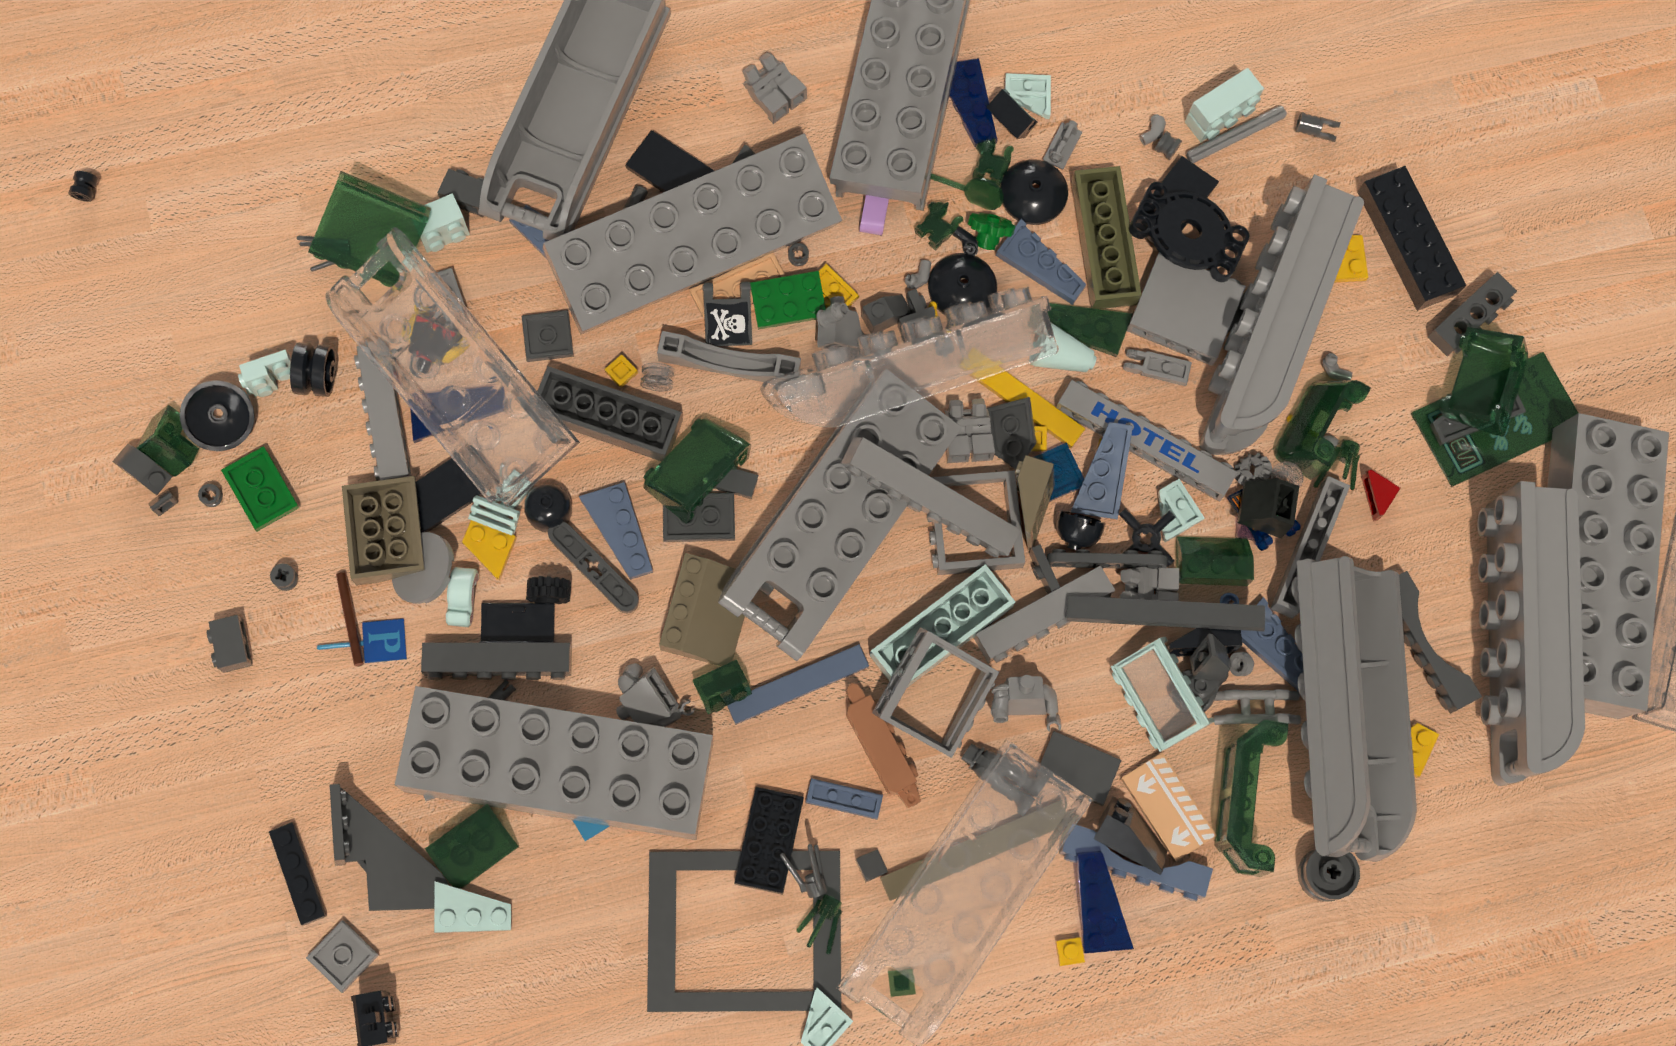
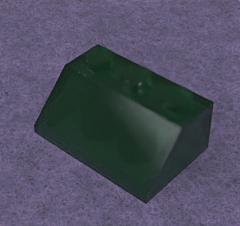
[1176,537,1254,586]
[425,804,519,889]

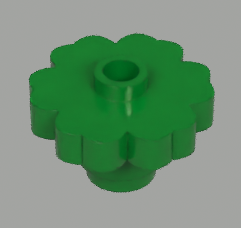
[968,213,1015,250]

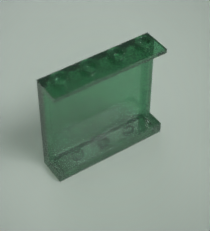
[308,171,431,288]

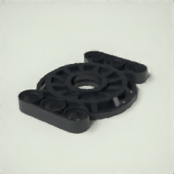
[1128,182,1250,282]

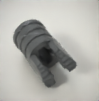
[1295,112,1341,142]

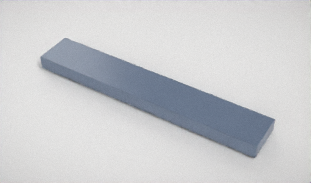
[726,645,869,725]

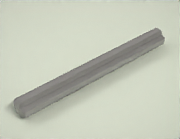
[1186,106,1287,163]

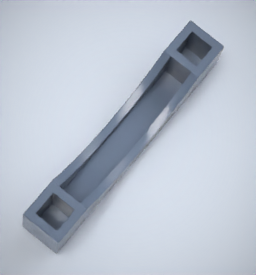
[1059,823,1213,902]

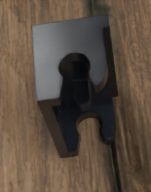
[986,89,1038,139]

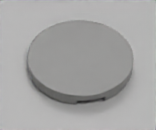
[392,532,454,604]

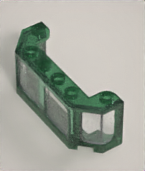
[1214,720,1289,877]

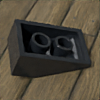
[1167,628,1242,657]
[1094,796,1167,875]

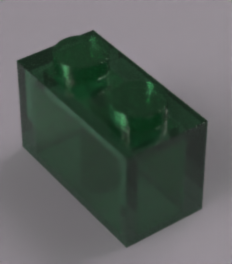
[692,659,752,714]

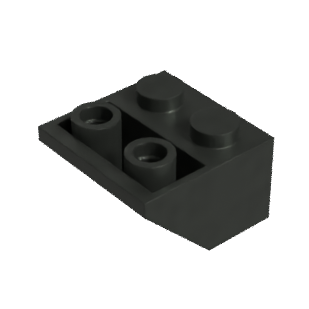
[1237,478,1299,539]

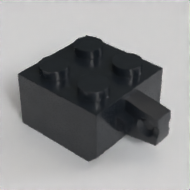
[351,990,399,1046]

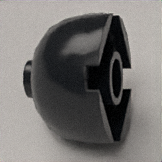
[524,484,572,532]
[1056,510,1106,550]

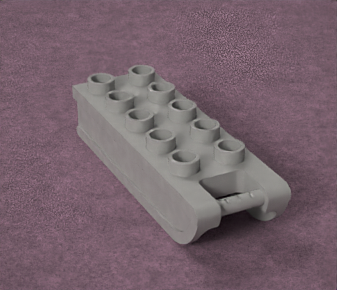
[478,0,671,240]
[829,0,970,211]
[1200,174,1364,455]
[718,369,962,661]
[1477,481,1585,786]
[1292,556,1417,862]

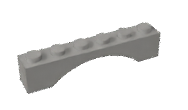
[657,331,801,388]

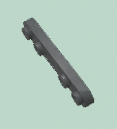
[548,522,639,614]
[1047,549,1167,569]

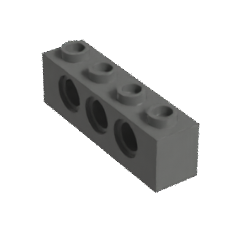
[1427,272,1517,357]

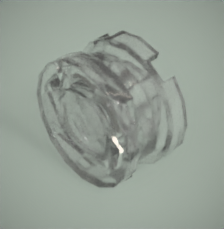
[640,363,675,391]
[1269,461,1303,488]

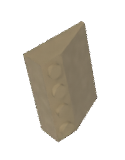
[1015,455,1055,550]
[342,476,425,586]
[659,553,745,669]

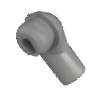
[1140,114,1166,146]
[905,260,932,289]
[1322,353,1353,383]

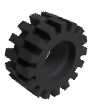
[526,576,571,604]

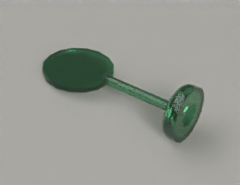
[931,174,1004,210]

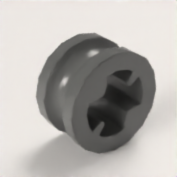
[788,243,809,267]
[198,484,223,507]

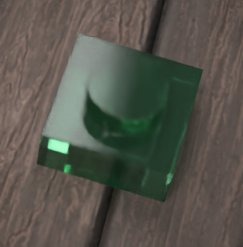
[888,969,916,997]

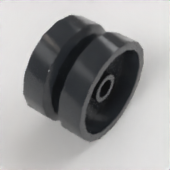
[290,342,336,397]

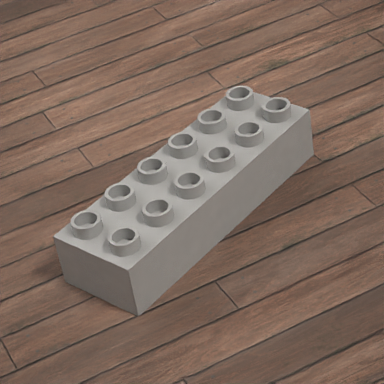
[543,133,842,335]
[1547,413,1669,719]
[395,686,713,840]

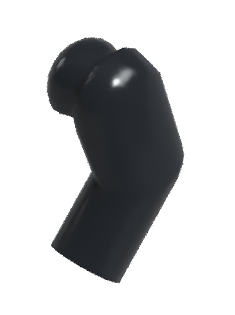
[953,226,978,256]

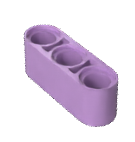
[859,195,889,236]

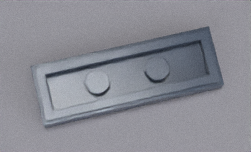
[806,778,883,820]

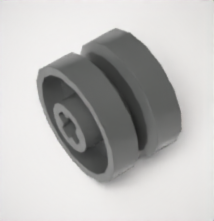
[1298,849,1360,902]

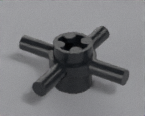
[1119,508,1176,567]

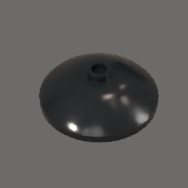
[1000,160,1068,225]
[928,253,997,320]
[180,380,255,451]

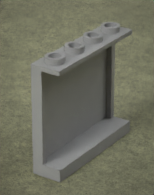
[1126,252,1246,366]

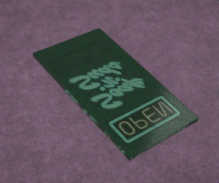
[1411,352,1578,487]

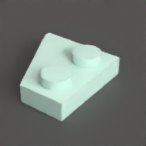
[1005,73,1051,119]
[1158,479,1205,542]

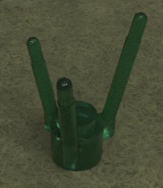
[1313,440,1360,490]
[796,894,843,955]

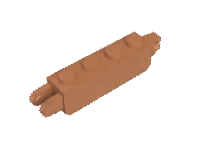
[846,683,921,808]

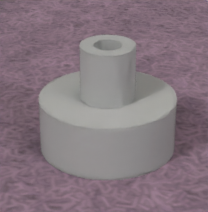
[1230,652,1254,676]

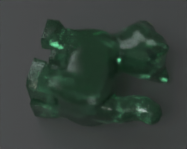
[973,137,1014,187]
[915,201,964,251]

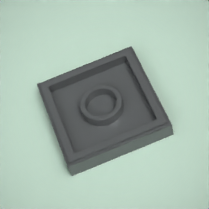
[521,310,574,362]

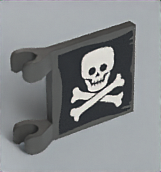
[703,282,752,346]

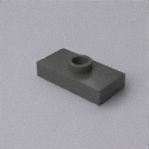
[1029,545,1060,594]

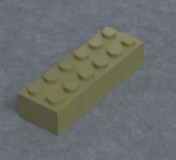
[1071,166,1142,310]

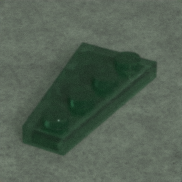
[1030,302,1133,357]

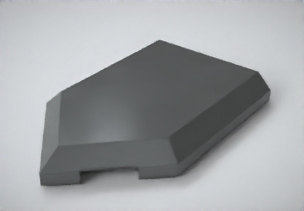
[987,397,1036,470]

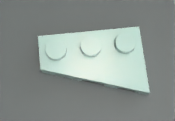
[434,881,511,933]

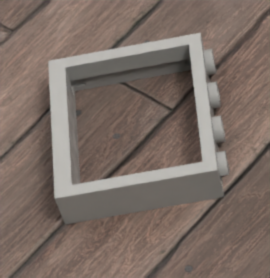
[927,470,1025,575]
[872,627,999,758]

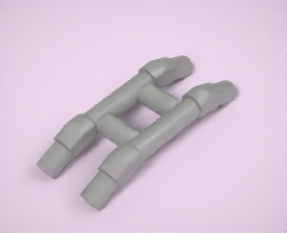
[1214,689,1301,725]

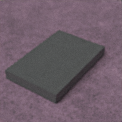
[663,493,735,542]
[1035,731,1122,806]

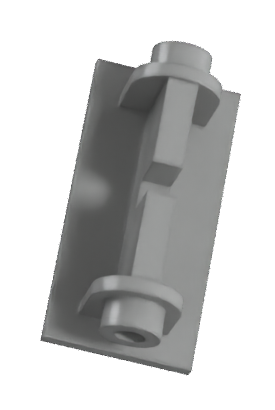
[1043,120,1082,170]

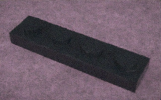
[269,822,327,926]

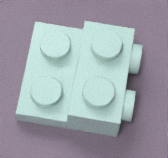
[238,350,291,397]

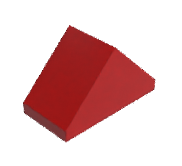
[1361,470,1401,521]

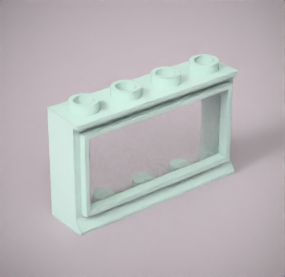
[1111,637,1215,752]

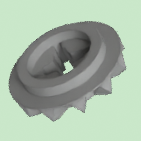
[1234,453,1272,486]

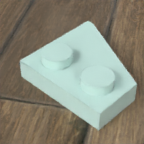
[801,988,853,1046]

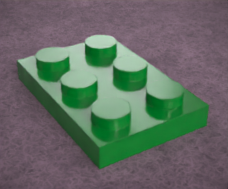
[750,271,826,330]
[221,446,300,532]

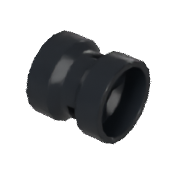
[68,171,98,202]

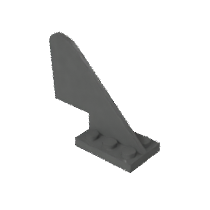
[330,784,448,911]

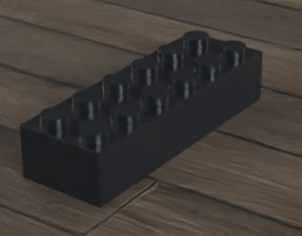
[1357,166,1466,311]

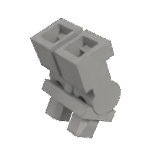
[742,52,807,124]
[945,398,995,463]
[1120,567,1179,601]

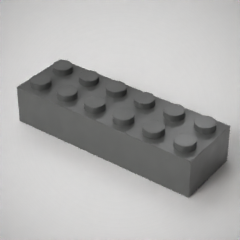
[530,366,683,463]

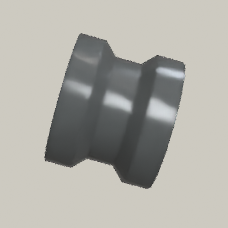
[1155,131,1182,160]
[270,563,298,591]

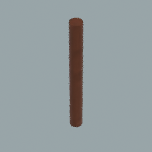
[336,572,364,666]

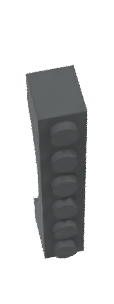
[1399,571,1482,714]

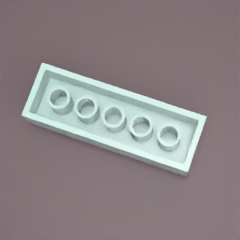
[870,564,1015,688]

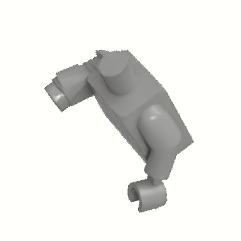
[816,296,885,356]
[616,663,695,727]
[991,675,1061,732]

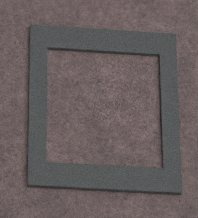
[647,851,841,1012]

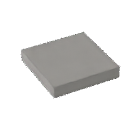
[306,920,379,993]

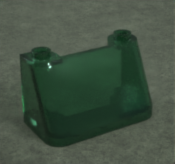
[1439,327,1528,437]
[1274,380,1371,480]
[643,418,751,524]

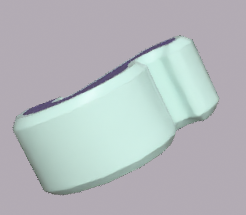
[446,567,479,627]

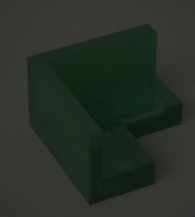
[136,404,199,477]

